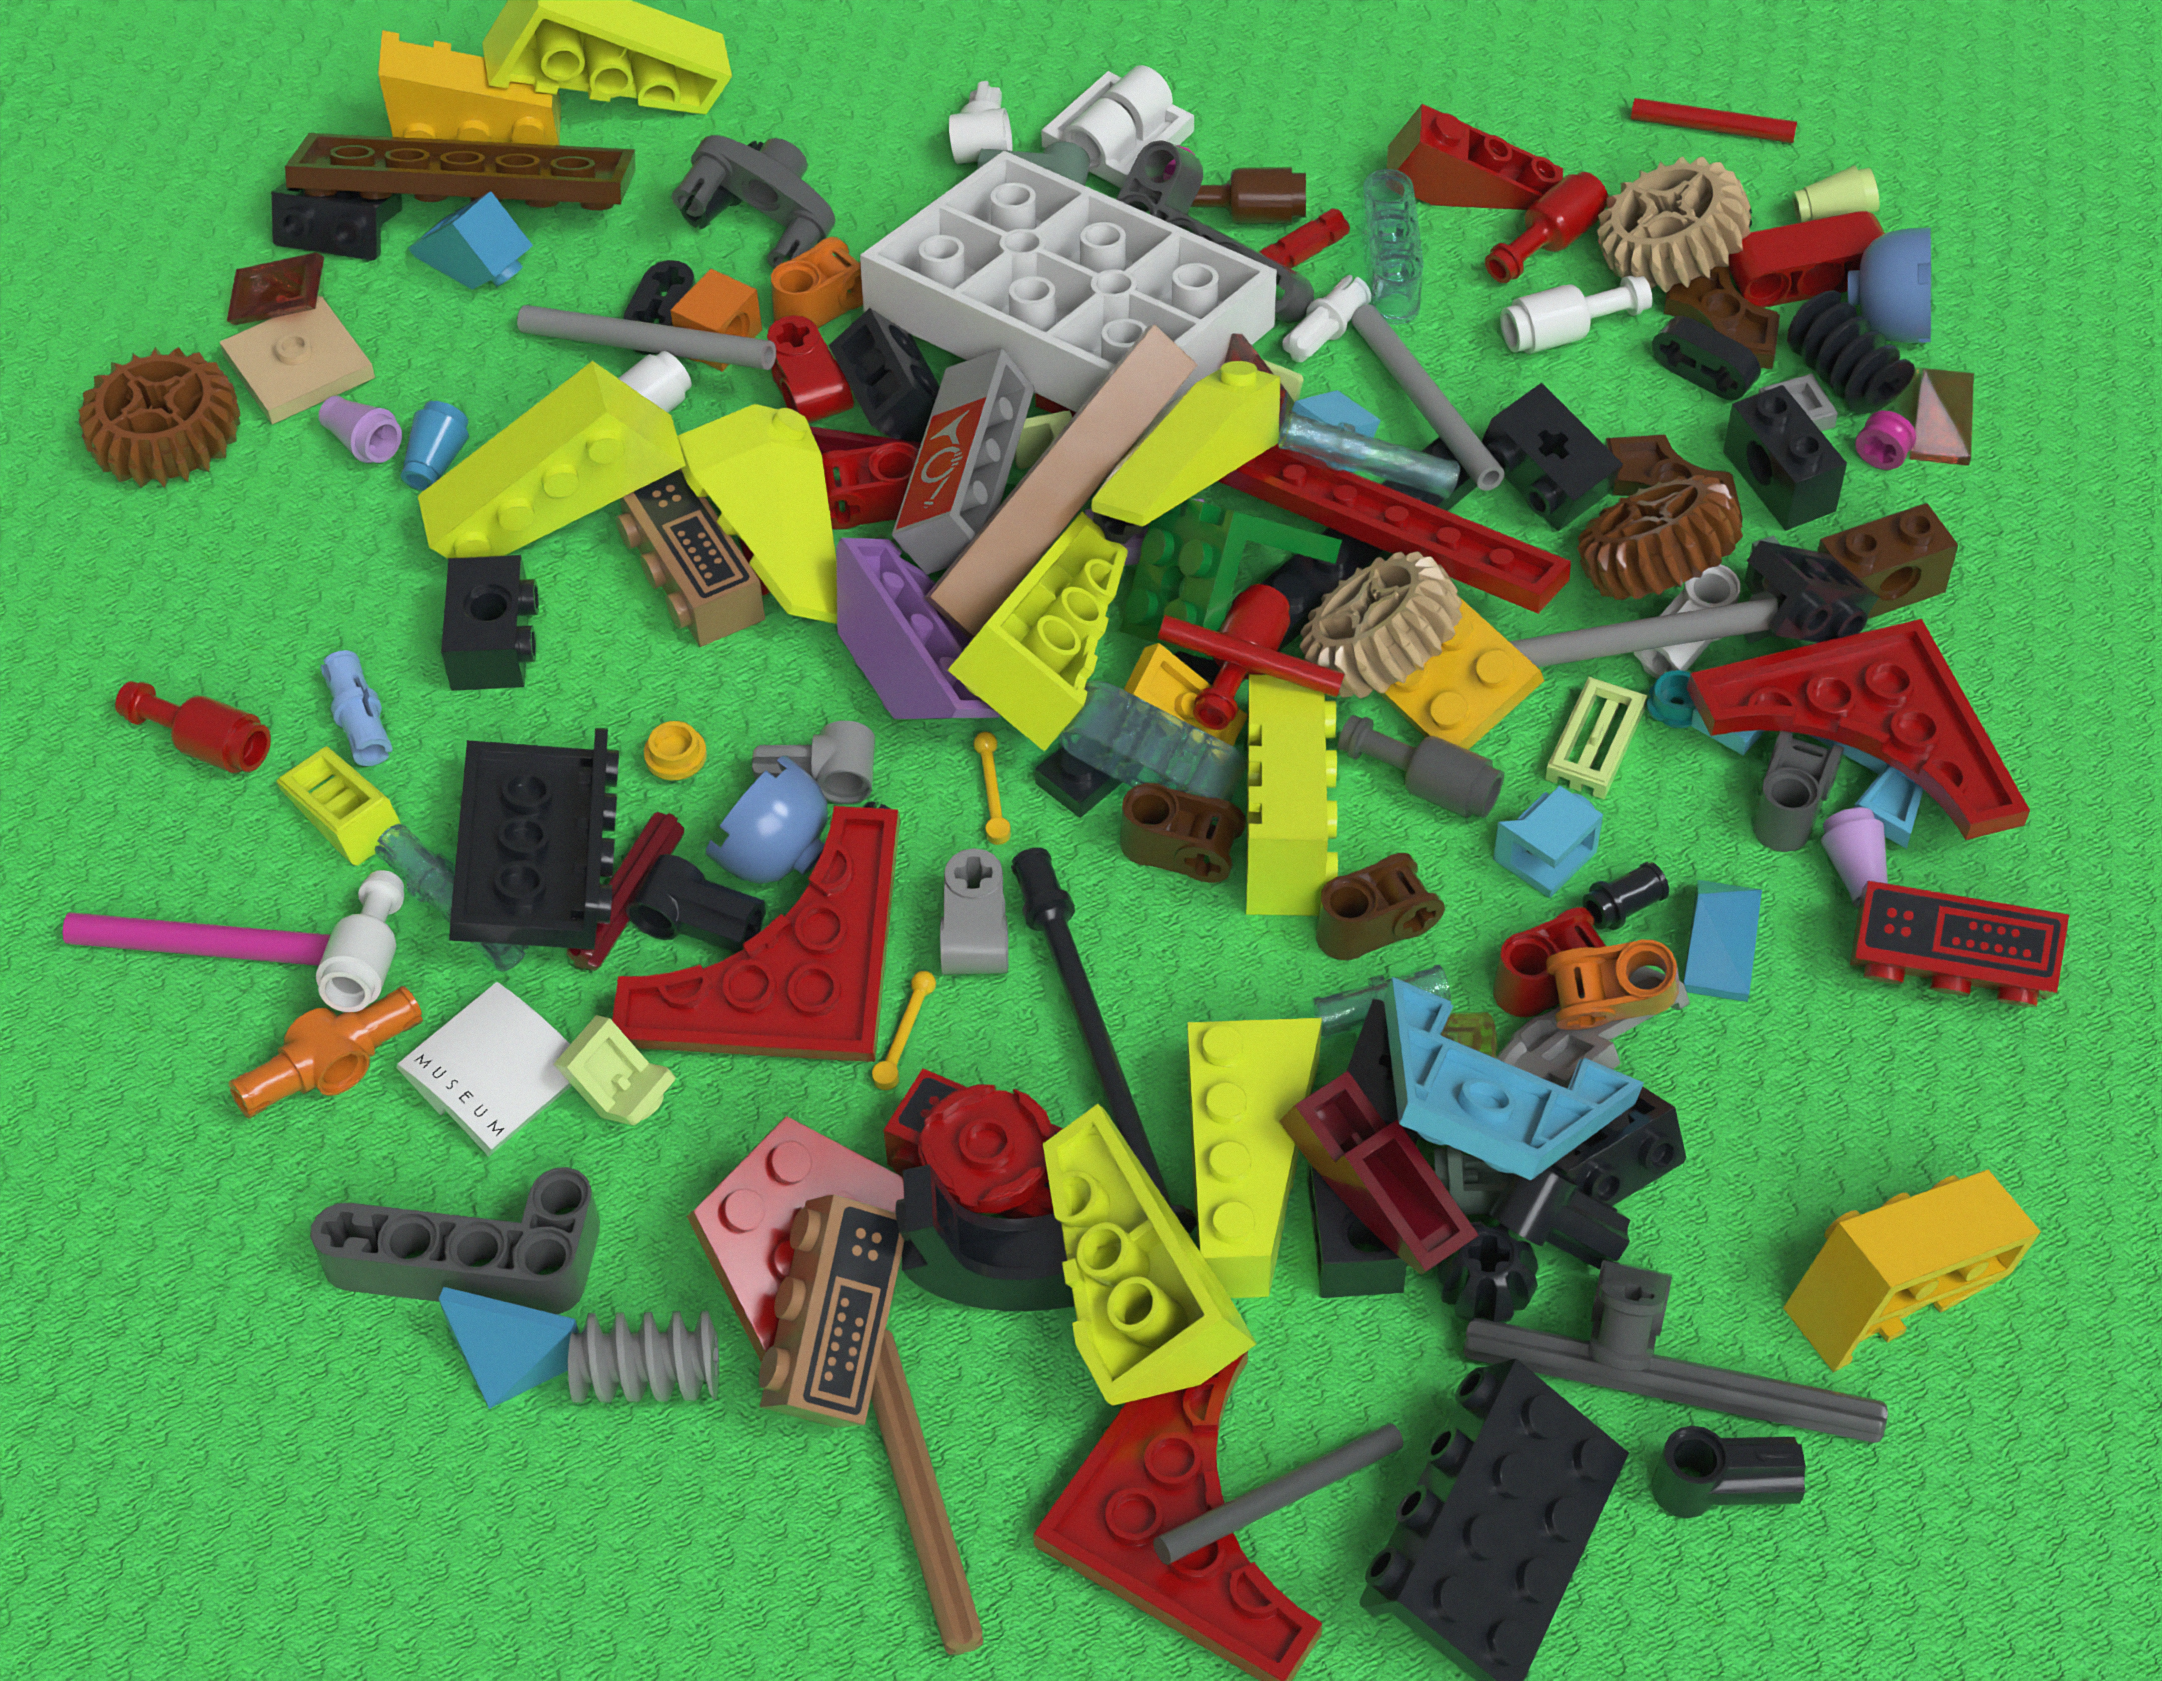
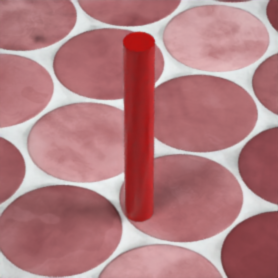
[1631,98,1797,143]
[1157,615,1345,697]

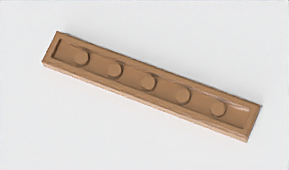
[924,324,1198,639]

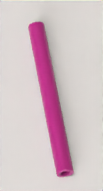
[63,912,331,966]

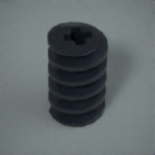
[1787,290,1915,414]

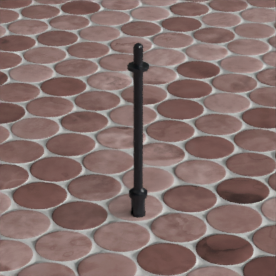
[1011,848,1196,1235]

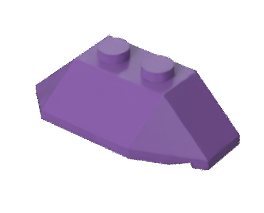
[836,538,1000,719]

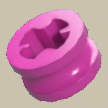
[1855,410,1917,470]

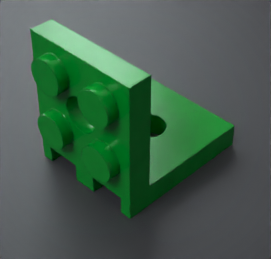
[1120,499,1342,660]

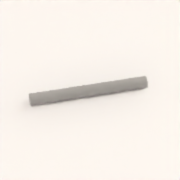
[1352,304,1504,491]
[517,305,776,370]
[1509,597,1780,668]

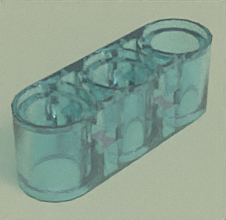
[1361,169,1424,325]
[1059,681,1247,823]

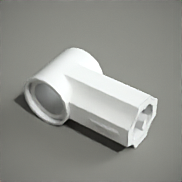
[1634,564,1740,679]

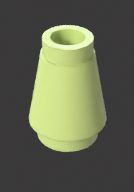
[1792,165,1880,223]

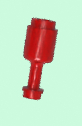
[1485,172,1608,283]
[1193,584,1290,730]
[115,681,271,773]

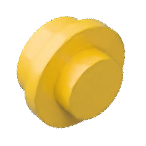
[644,721,707,780]

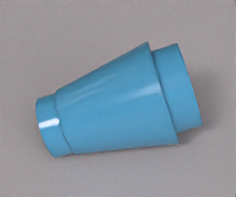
[401,401,469,491]

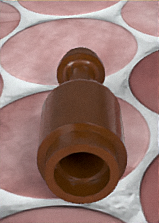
[1163,167,1306,224]

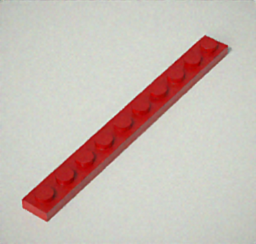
[1035,393,1571,614]

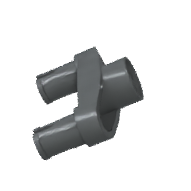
[671,135,835,269]

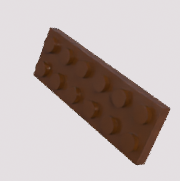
[285,133,636,210]

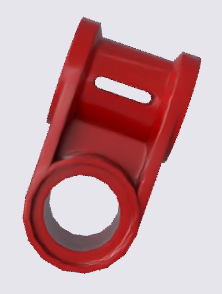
[767,315,854,424]
[822,442,919,529]
[1493,907,1606,1018]

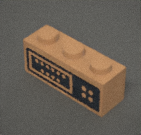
[615,468,765,647]
[759,1194,905,1428]

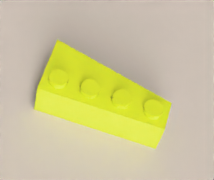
[482,0,732,115]
[418,361,686,559]
[947,512,1128,751]
[1246,674,1338,916]
[1187,1018,1322,1298]

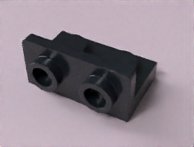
[271,182,402,260]
[1747,540,1879,643]
[1551,1087,1686,1206]

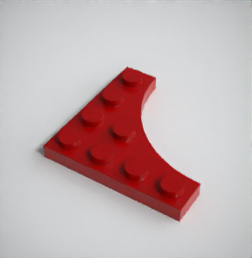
[1687,619,2030,840]
[612,806,900,1062]
[1033,1351,1322,1681]

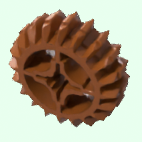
[79,347,240,488]
[1577,475,1743,600]

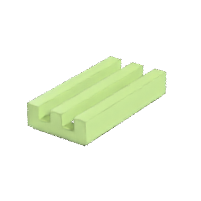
[1545,677,1647,800]

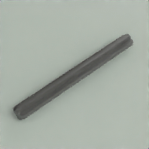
[1463,1317,1888,1443]

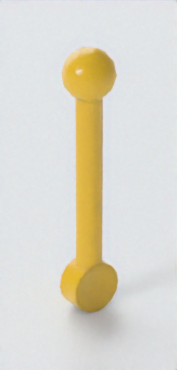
[973,732,1011,845]
[872,971,936,1090]

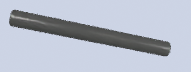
[1153,1423,1403,1565]

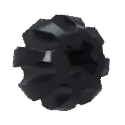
[1434,1221,1539,1323]

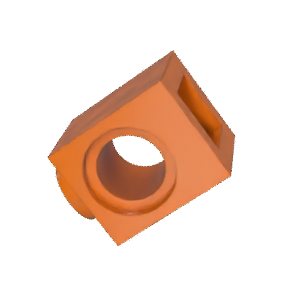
[670,269,762,372]

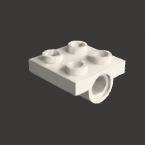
[1041,65,1194,188]

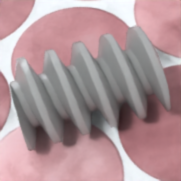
[568,1311,719,1403]

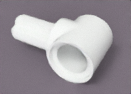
[949,81,1013,164]

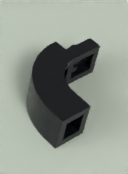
[895,1164,1075,1311]

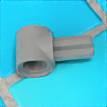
[752,721,875,805]

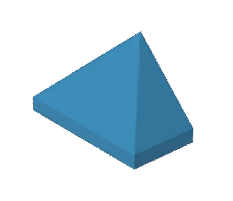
[1683,880,1762,1002]
[439,1287,579,1409]

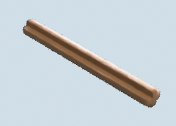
[871,1329,983,1655]

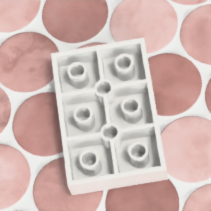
[860,151,1277,414]

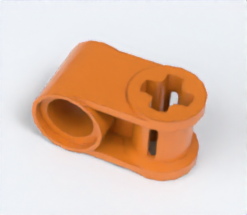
[771,237,863,329]
[1545,939,1679,1030]

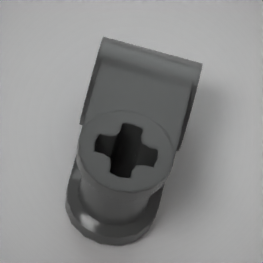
[1753,731,1844,852]
[1588,1259,1672,1371]

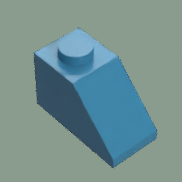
[408,191,533,290]

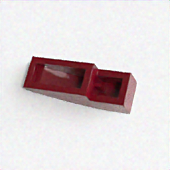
[1279,1071,1479,1275]

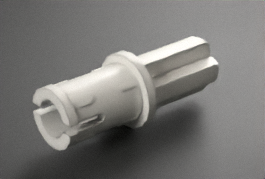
[1282,275,1371,362]

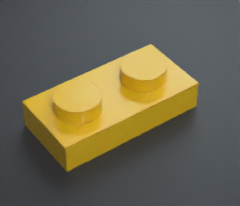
[1119,643,1248,769]

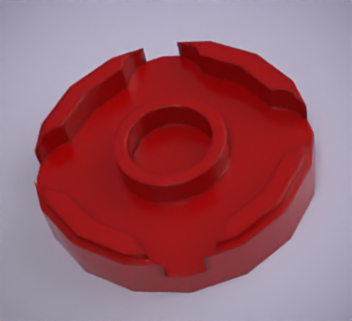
[918,1084,1055,1213]

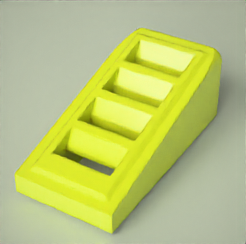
[276,746,403,865]

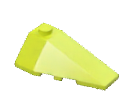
[1092,361,1280,527]
[677,404,837,624]
[1043,1104,1257,1406]

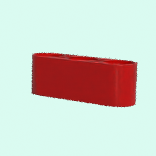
[1727,211,1885,308]

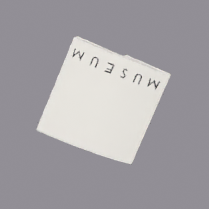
[396,982,572,1157]

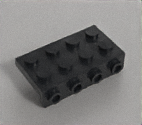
[449,728,619,950]
[1359,1359,1629,1681]

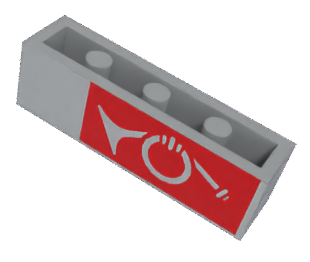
[892,348,1035,575]

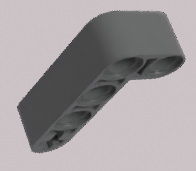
[1116,140,1314,323]
[310,1167,600,1314]

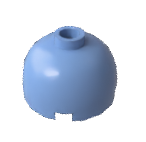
[1848,228,1931,343]
[705,756,828,884]

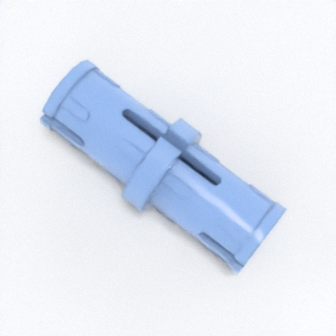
[320,650,392,766]

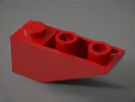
[1386,104,1563,210]

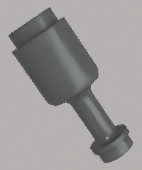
[1338,715,1504,818]

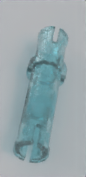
[1278,410,1460,499]
[374,824,529,971]

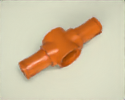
[228,986,423,1119]

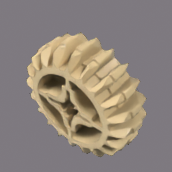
[1597,156,1752,293]
[1299,551,1462,699]

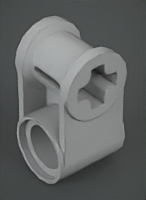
[940,848,1008,975]

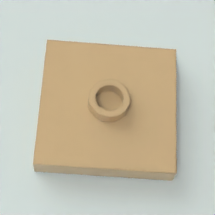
[219,296,375,425]

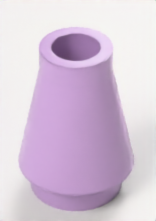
[319,396,402,463]
[1821,807,1888,908]

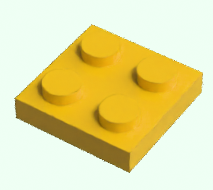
[1374,597,1544,750]

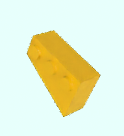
[378,30,561,145]
[1783,1169,2041,1373]

